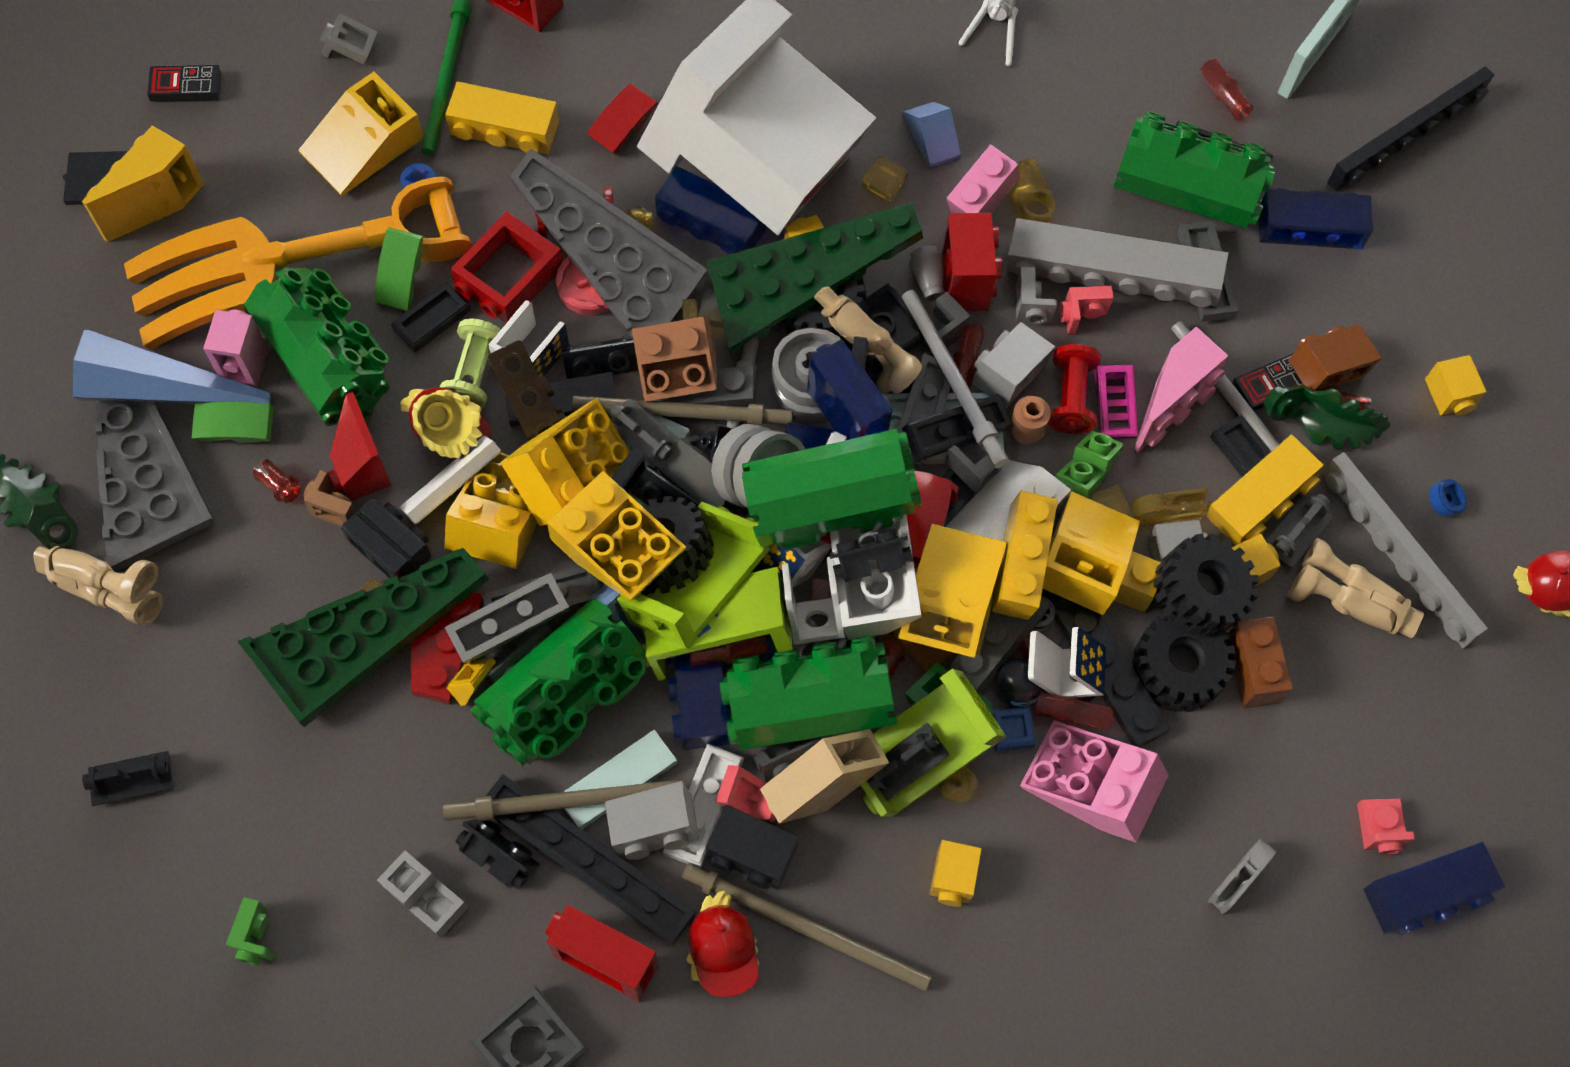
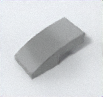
[377,850,469,938]

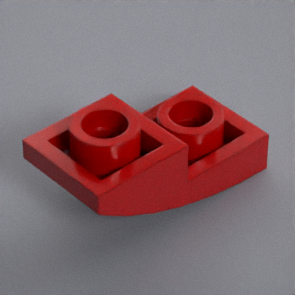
[586,83,658,156]

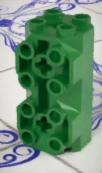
[1113,111,1275,229]
[244,268,390,426]
[742,429,922,549]
[470,598,646,767]
[720,636,897,750]

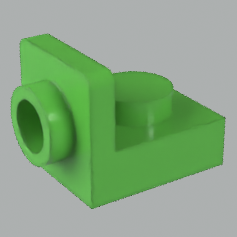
[226,897,276,966]

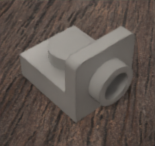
[320,13,377,65]
[1015,267,1057,325]

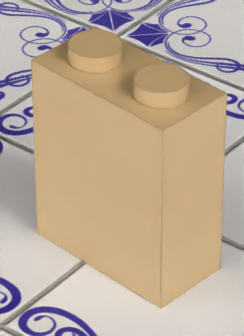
[760,729,889,824]

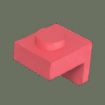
[716,765,776,823]

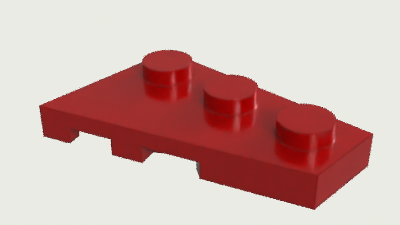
[411,592,484,705]

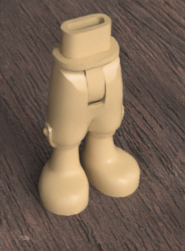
[814,286,922,394]
[1287,538,1424,639]
[33,546,163,626]

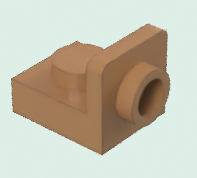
[304,470,356,527]

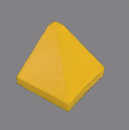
[447,658,496,706]

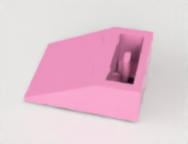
[1134,327,1228,453]
[1020,720,1169,843]

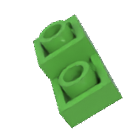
[374,227,423,311]
[191,402,274,444]
[1055,430,1125,498]

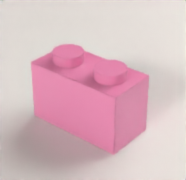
[946,144,1020,213]
[203,310,269,388]

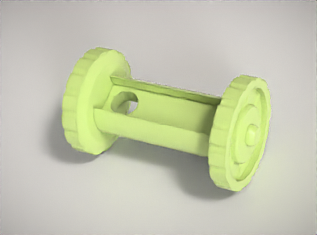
[440,319,501,409]

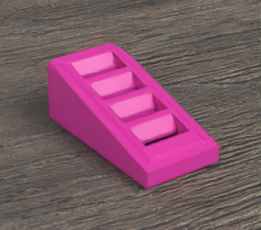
[1094,365,1138,438]

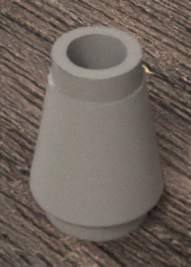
[909,245,945,301]

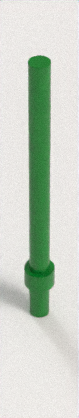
[421,0,472,156]

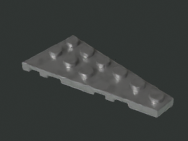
[510,149,707,339]
[94,401,215,572]

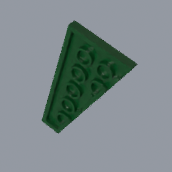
[707,202,923,356]
[237,548,489,727]

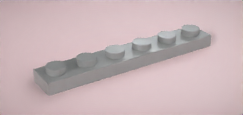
[1322,452,1488,649]

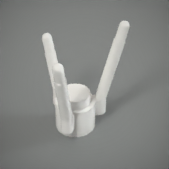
[959,0,1018,67]

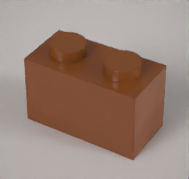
[1288,324,1382,391]
[1227,617,1293,708]

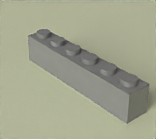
[1007,218,1228,307]

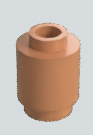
[1010,396,1051,444]

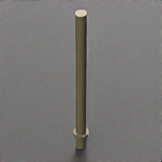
[682,863,932,991]

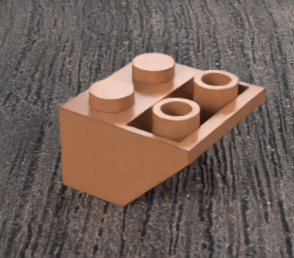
[632,316,717,402]

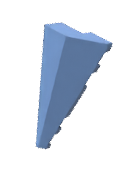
[72,330,272,404]

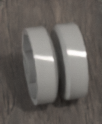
[771,328,851,422]
[711,424,805,508]

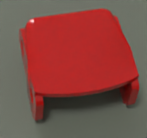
[907,471,959,574]

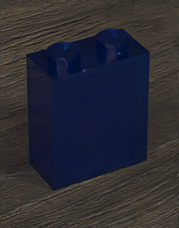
[807,339,893,440]

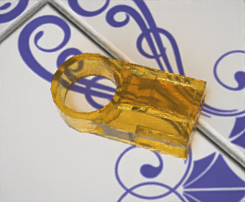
[1009,157,1056,223]
[1131,488,1211,526]

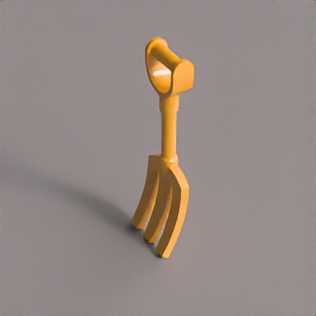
[124,176,472,350]

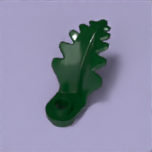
[1264,384,1390,450]
[0,453,78,549]

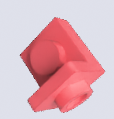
[1059,286,1113,334]
[1357,798,1415,855]

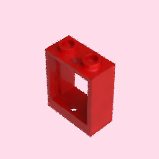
[450,211,563,323]
[545,904,659,1002]

